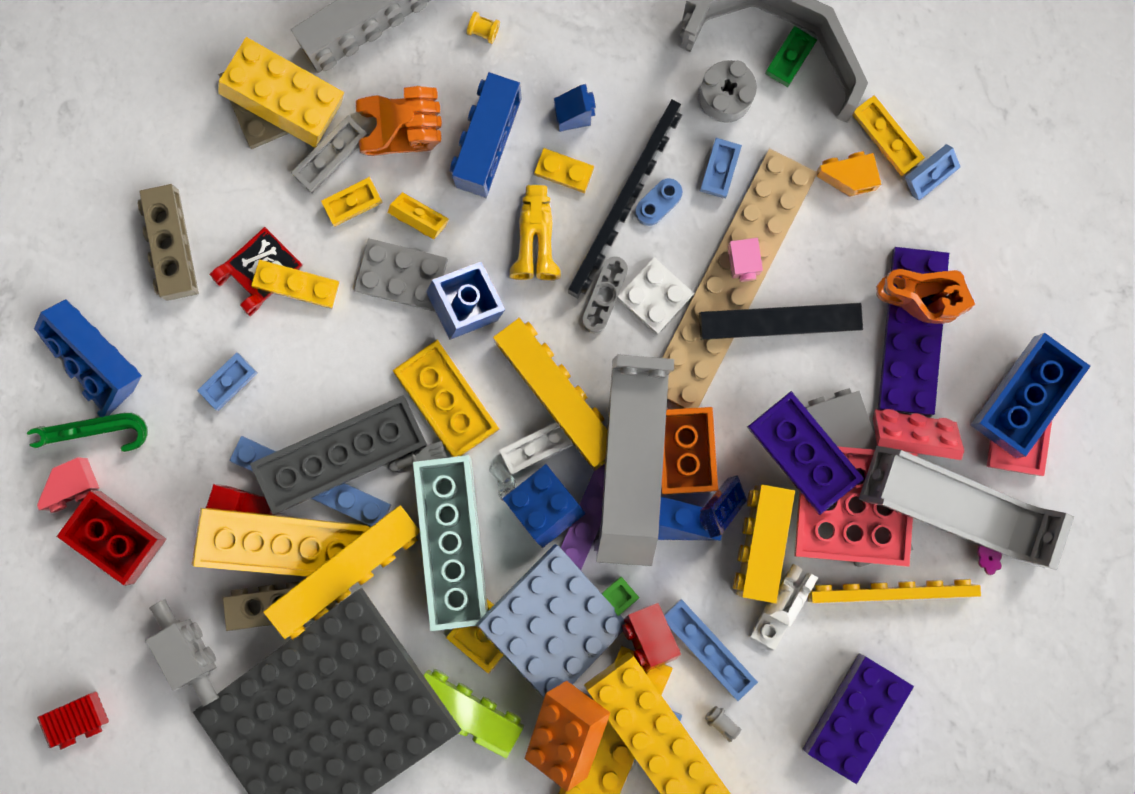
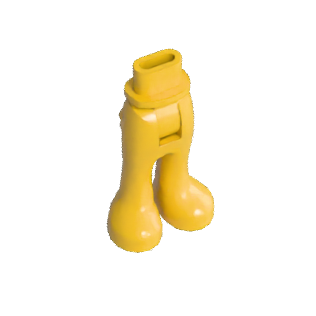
[509,185,561,280]

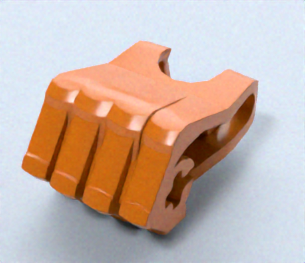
[356,86,442,156]
[876,269,975,324]

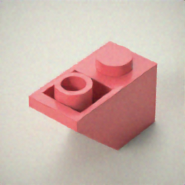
[37,457,100,513]

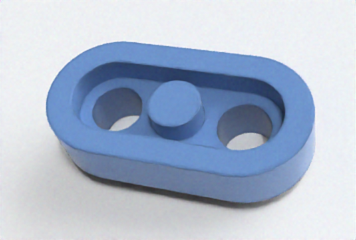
[636,178,683,226]

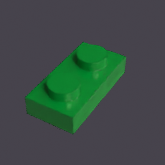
[765,26,817,87]

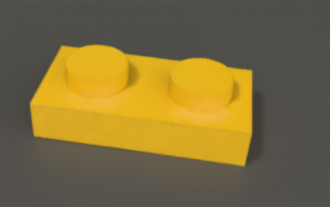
[534,148,594,193]
[321,177,383,227]
[387,192,449,239]

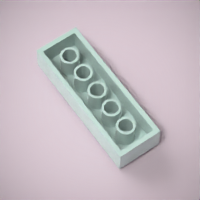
[413,455,488,631]

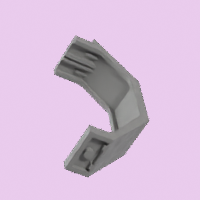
[679,0,868,123]

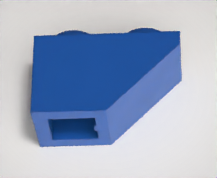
[554,84,596,132]

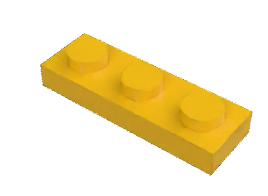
[852,95,925,177]
[252,259,339,309]

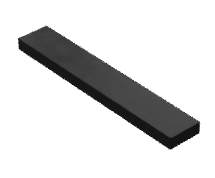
[699,303,863,340]

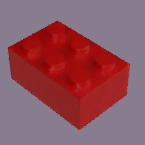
[56,490,166,586]

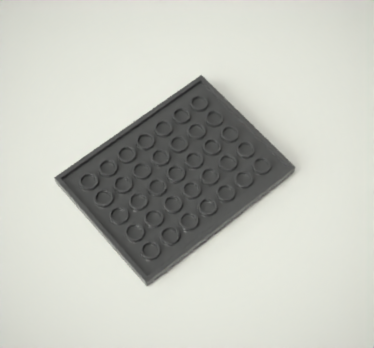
[193,588,461,794]

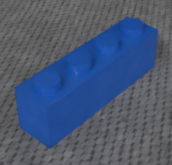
[34,299,142,417]
[658,497,727,541]

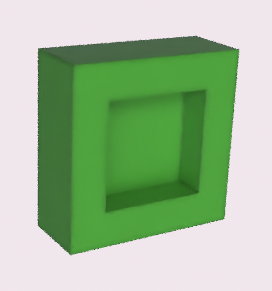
[601,577,639,616]

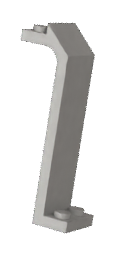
[594,354,674,566]
[859,446,1074,570]

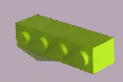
[424,669,524,759]

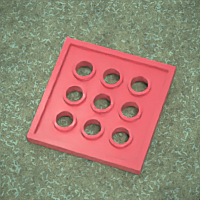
[794,446,917,567]

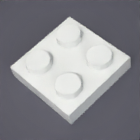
[617,257,695,335]

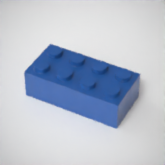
[450,72,522,198]
[971,333,1091,458]

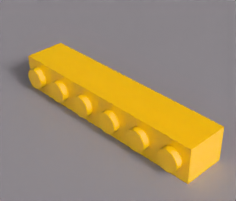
[493,317,607,471]
[262,505,420,640]

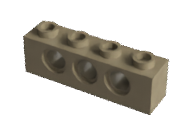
[137,184,199,301]
[223,581,341,631]

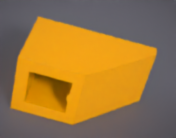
[816,151,881,197]

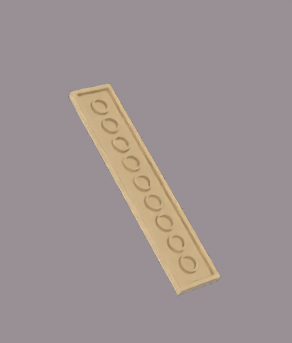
[662,148,818,408]

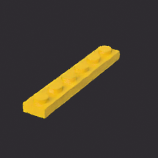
[808,579,981,603]

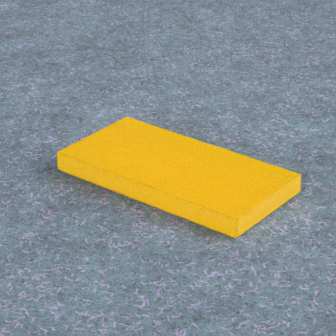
[392,339,500,457]

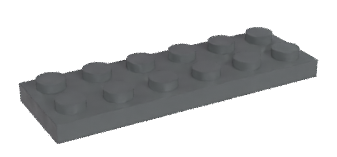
[250,395,427,515]

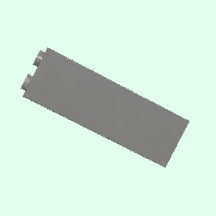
[806,388,913,567]

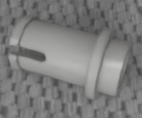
[705,706,742,742]

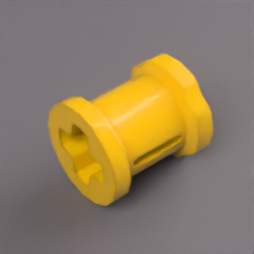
[467,11,500,44]

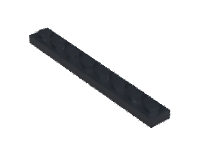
[568,99,682,299]

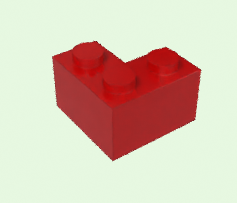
[206,484,273,515]

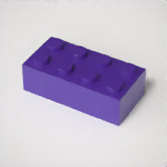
[803,653,914,785]

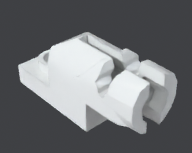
[749,564,818,650]

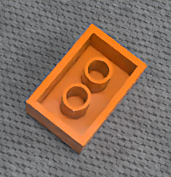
[661,407,718,495]
[524,681,611,792]

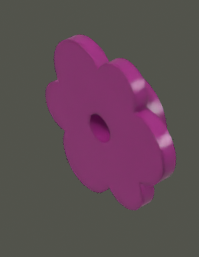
[977,546,1002,575]

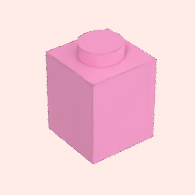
[727,238,763,282]

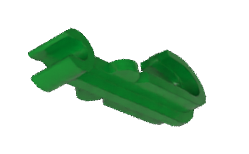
[27,412,148,452]

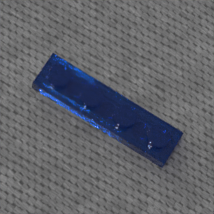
[700,475,747,538]

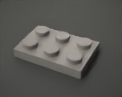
[354,238,448,311]

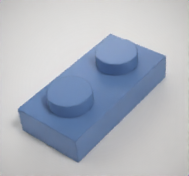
[700,138,742,199]
[905,144,961,200]
[197,353,258,411]

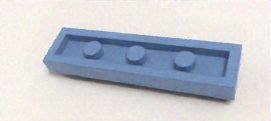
[664,599,758,701]

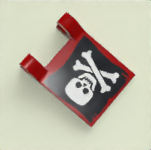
[209,227,303,317]

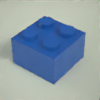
[426,262,505,340]
[502,464,586,548]

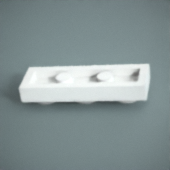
[499,422,574,476]

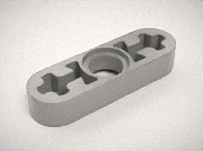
[583,257,628,333]

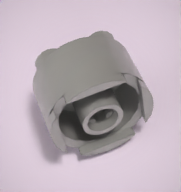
[699,60,757,123]

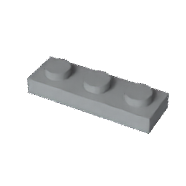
[291,115,369,193]

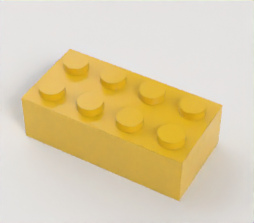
[218,37,344,148]
[733,484,795,603]

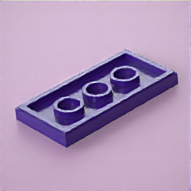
[747,391,864,515]

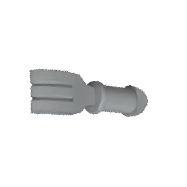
[388,441,447,472]

